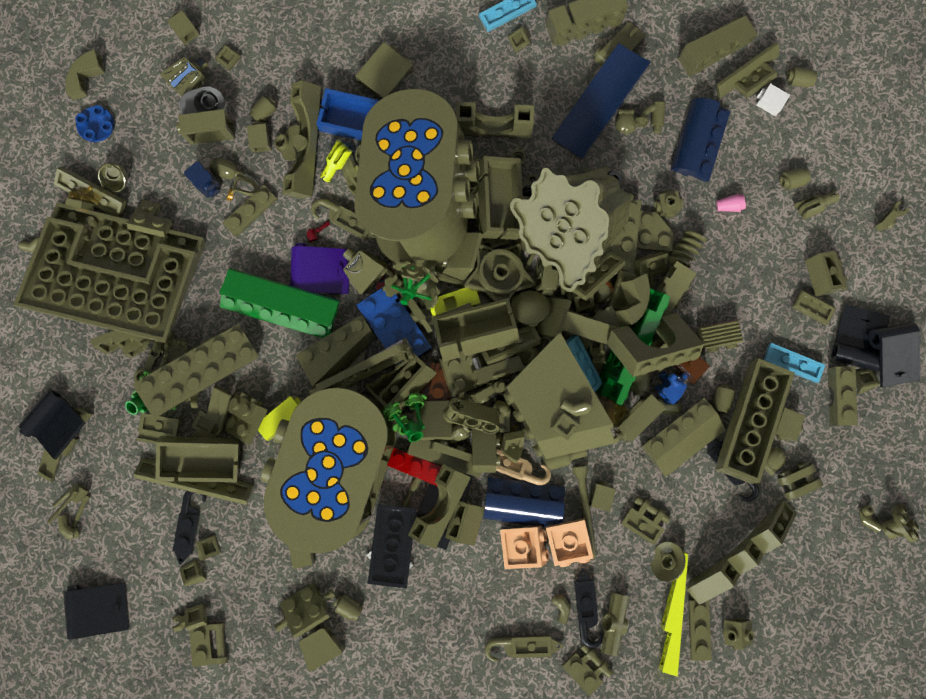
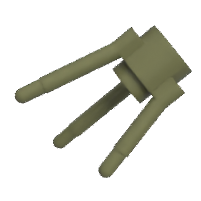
[47,483,90,528]

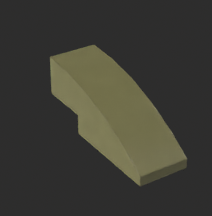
[562,310,620,344]

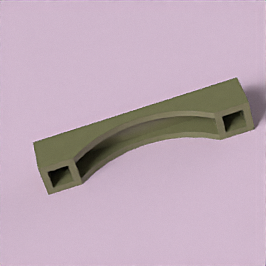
[282,80,321,199]

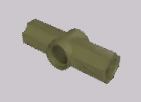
[601,593,629,657]

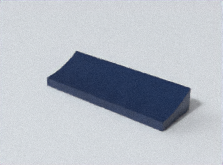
[552,43,651,160]

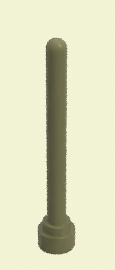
[572,465,596,559]

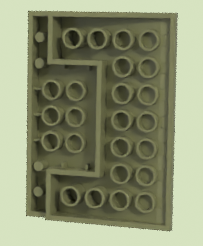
[13,203,206,343]

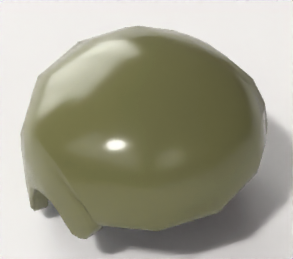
[97,162,128,193]

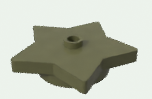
[464,244,536,302]

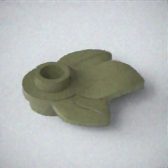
[274,125,308,161]

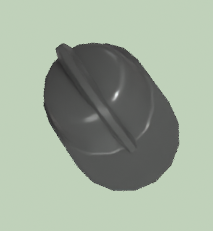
[179,86,225,114]

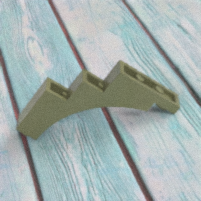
[686,499,797,605]

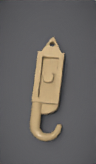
[496,449,551,485]

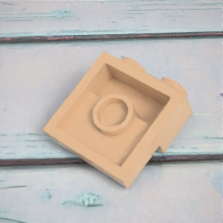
[546,518,594,567]
[500,525,549,569]

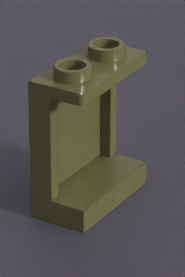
[355,42,414,100]

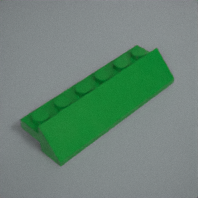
[219,268,340,338]
[595,288,671,405]

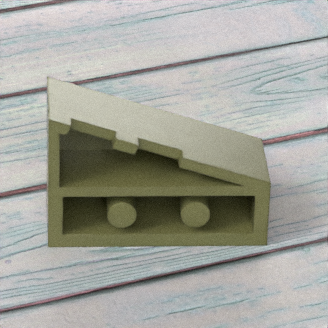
[655,261,697,317]
[365,354,437,411]

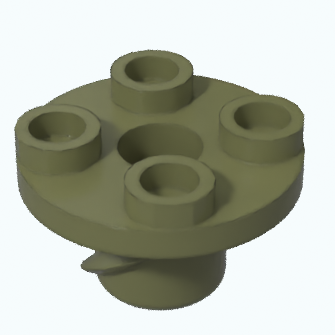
[882,503,920,543]

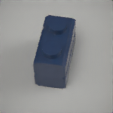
[184,161,221,198]

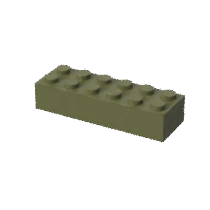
[132,324,259,419]
[715,358,795,484]

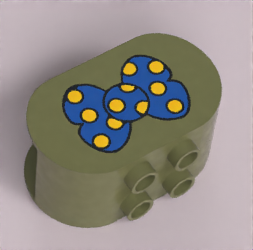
[354,89,480,268]
[261,388,397,553]

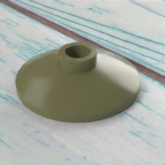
[650,542,686,582]

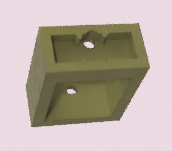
[176,109,235,145]
[613,394,666,442]

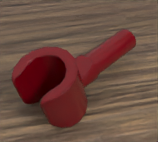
[307,221,330,243]

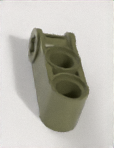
[442,398,499,434]

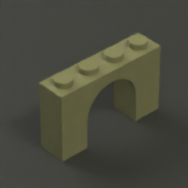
[456,102,535,139]
[607,313,704,377]

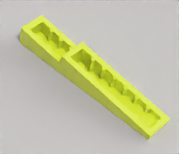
[659,552,688,677]

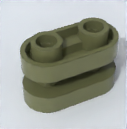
[777,461,823,500]

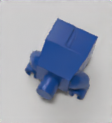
[654,371,688,404]

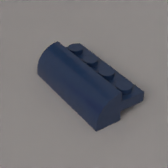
[670,98,731,182]
[483,477,565,527]

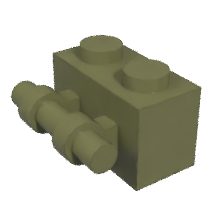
[805,251,848,296]

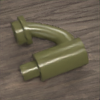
[634,101,666,134]

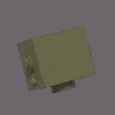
[775,407,805,442]

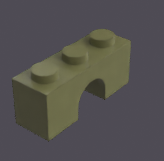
[828,367,858,426]

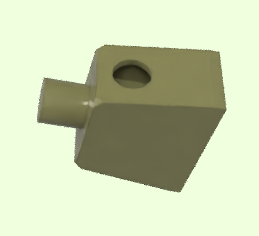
[299,624,345,672]

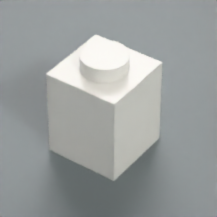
[756,83,790,116]

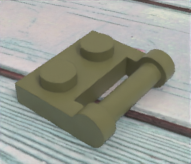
[189,622,228,667]

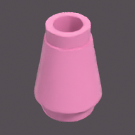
[716,193,746,212]

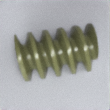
[668,231,707,268]

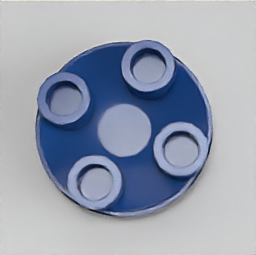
[75,105,114,142]

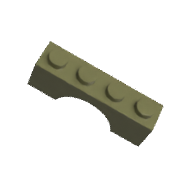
[408,464,471,549]

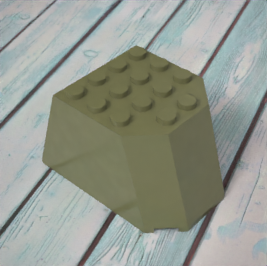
[503,333,619,459]

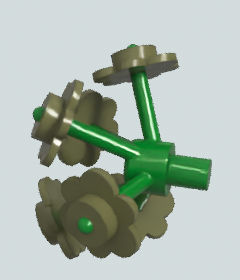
[383,259,439,310]

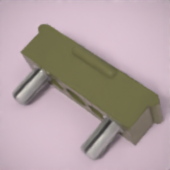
[470,356,525,388]

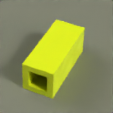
[430,288,481,316]
[258,396,302,441]

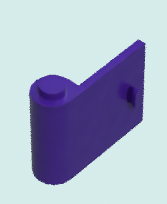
[290,243,349,294]

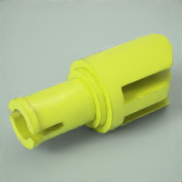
[320,139,353,182]

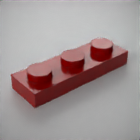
[387,448,441,486]

